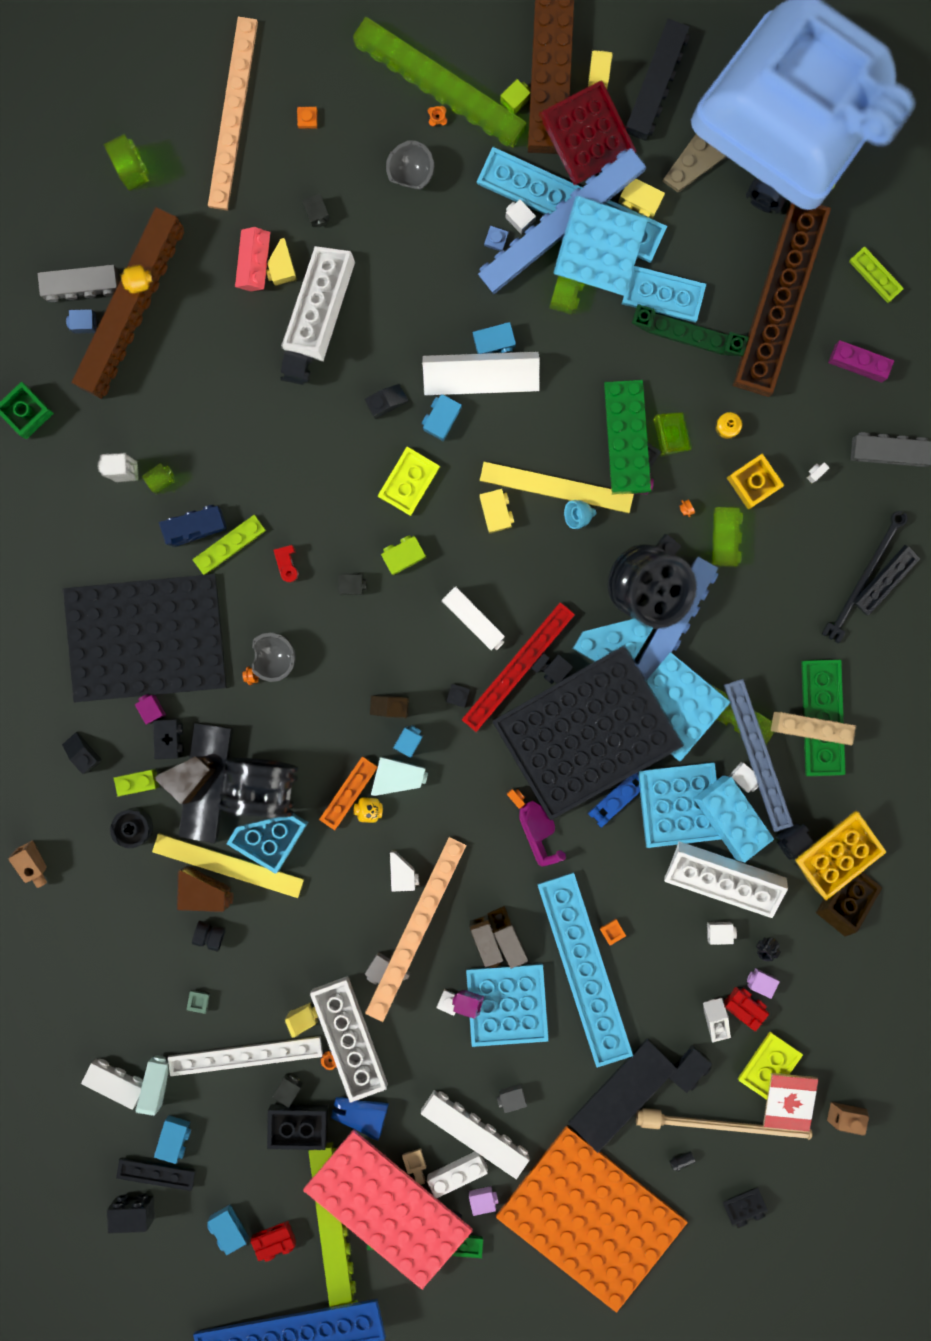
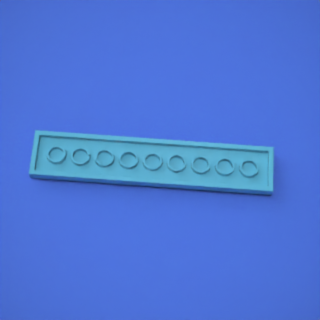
[477,147,667,263]
[537,872,633,1067]

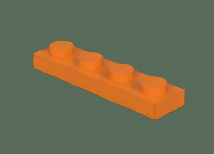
[319,756,378,830]

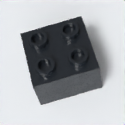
[107,1194,155,1233]

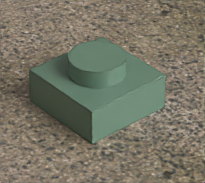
[186,990,210,1014]

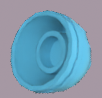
[564,500,596,529]

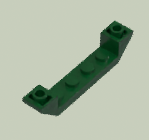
[632,304,749,357]

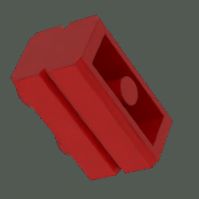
[723,987,769,1031]
[251,1221,296,1262]

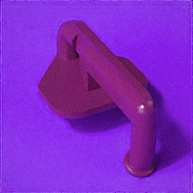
[519,801,566,867]

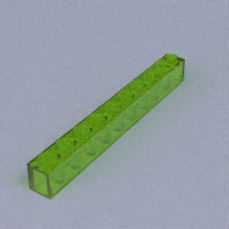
[353,17,526,148]

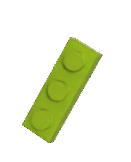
[849,246,904,303]

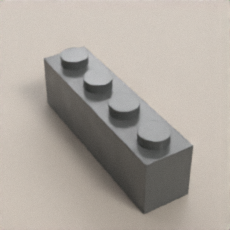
[850,432,931,467]

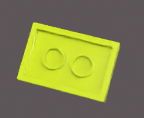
[378,447,440,516]
[738,1032,803,1100]

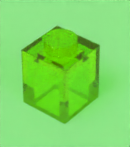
[142,463,175,494]

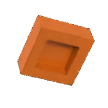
[297,107,317,129]
[507,788,525,809]
[600,919,626,945]

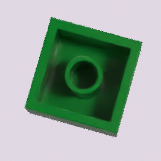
[0,382,54,439]

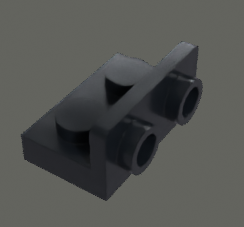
[723,1188,768,1228]

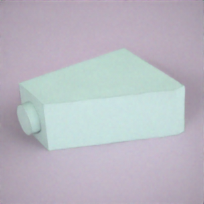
[371,756,428,796]
[136,1055,169,1116]

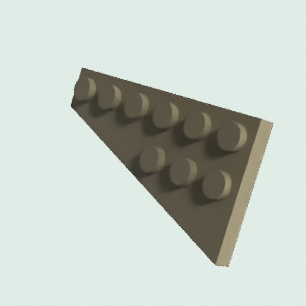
[663,134,727,192]

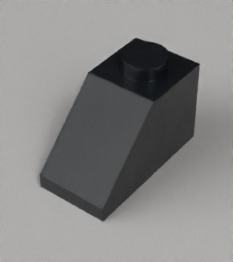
[365,384,408,419]
[62,732,102,774]

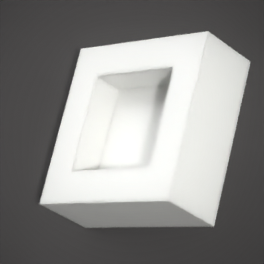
[807,462,829,483]
[437,989,455,1016]

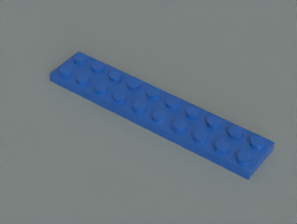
[193,1299,386,1341]

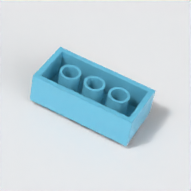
[693,776,774,863]

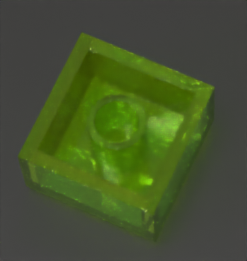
[104,134,149,191]

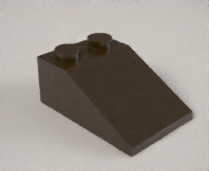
[816,872,882,937]

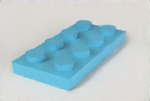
[622,266,706,323]

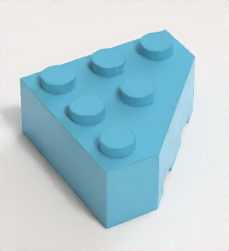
[572,619,653,662]
[227,813,308,874]

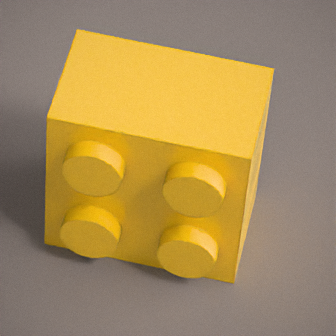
[727,454,784,509]

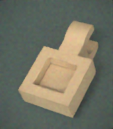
[402,1148,427,1185]

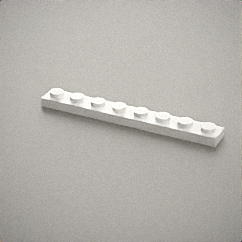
[168,1036,323,1076]

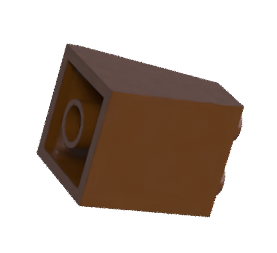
[177,866,233,912]

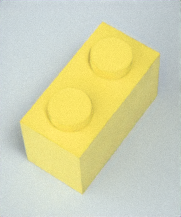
[619,179,665,219]
[479,489,514,533]

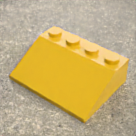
[795,811,886,900]

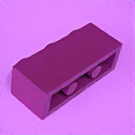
[828,340,894,383]

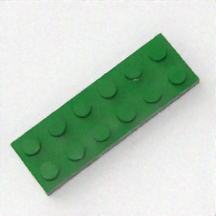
[604,380,651,495]
[801,660,845,776]

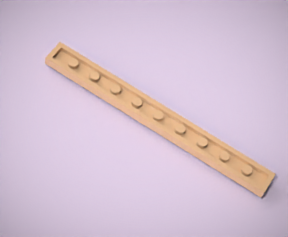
[208,17,258,210]
[365,837,466,1022]

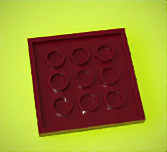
[539,80,637,186]

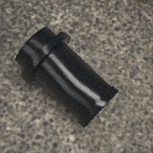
[669,1151,695,1172]

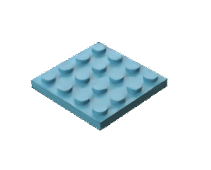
[553,196,648,296]
[646,652,730,761]
[638,762,721,848]
[466,963,548,1047]

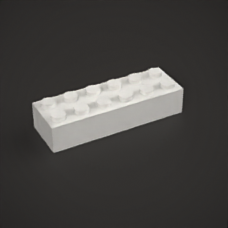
[310,976,388,1103]

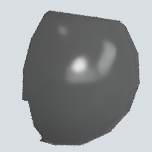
[386,140,435,190]
[252,633,296,682]

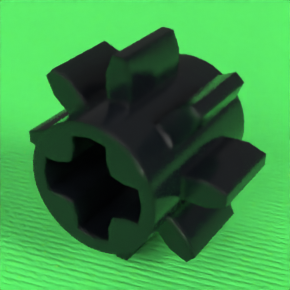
[756,937,781,961]

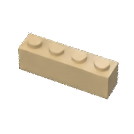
[771,712,856,745]

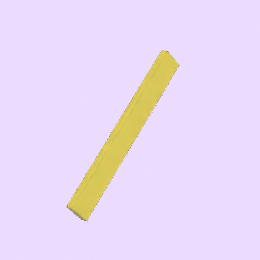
[480,462,634,513]
[152,833,304,898]

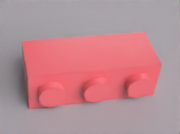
[235,227,270,292]

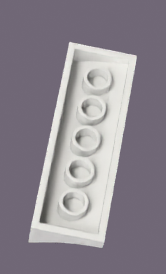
[282,246,355,361]
[423,352,539,395]
[665,841,788,918]

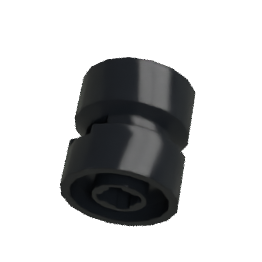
[192,920,226,952]

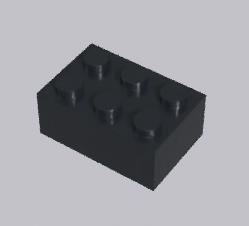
[267,1104,328,1150]

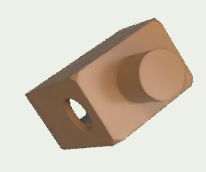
[8,840,47,888]
[827,1102,869,1135]

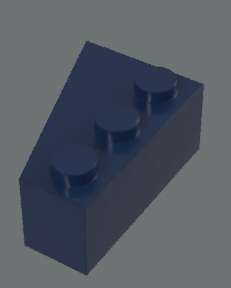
[159,504,227,547]

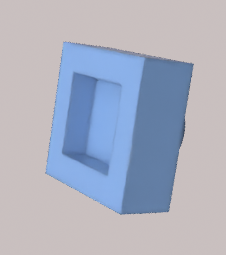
[484,226,509,251]

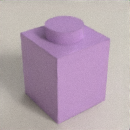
[747,968,780,999]
[469,1186,499,1216]

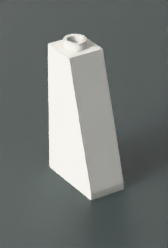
[442,587,505,650]

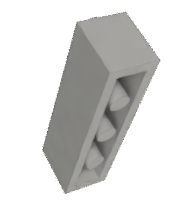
[38,265,120,302]

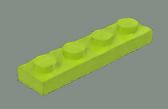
[192,515,266,575]

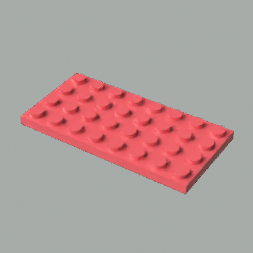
[303,1130,472,1289]

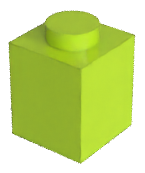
[500,79,531,115]

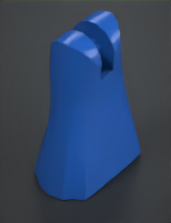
[330,1097,389,1141]

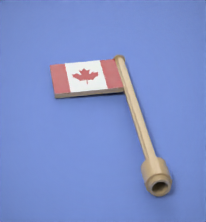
[636,1073,818,1140]

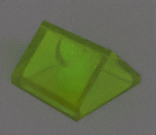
[653,412,691,456]

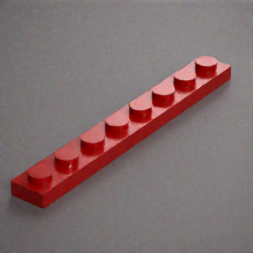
[462,602,575,732]

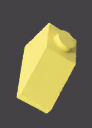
[588,51,612,89]
[266,238,297,286]
[285,1003,319,1038]

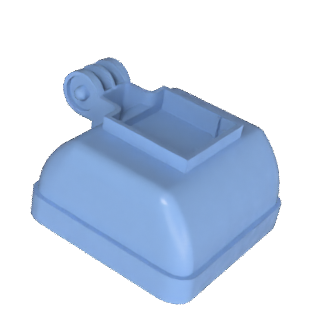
[691,0,913,210]

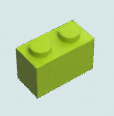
[381,535,426,575]
[114,769,160,796]

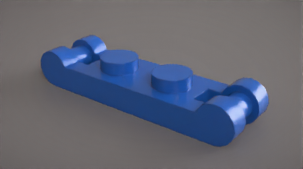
[588,772,640,828]

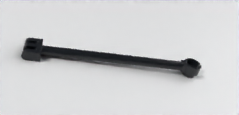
[822,511,908,644]

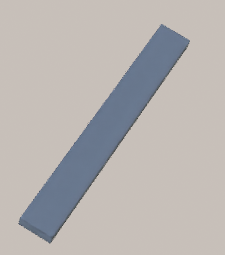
[724,679,793,832]

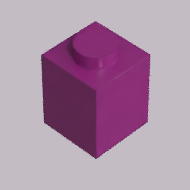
[135,694,166,725]
[452,989,484,1019]

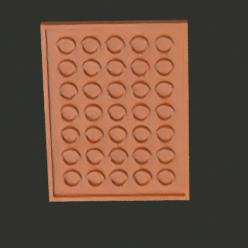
[496,1125,688,1313]

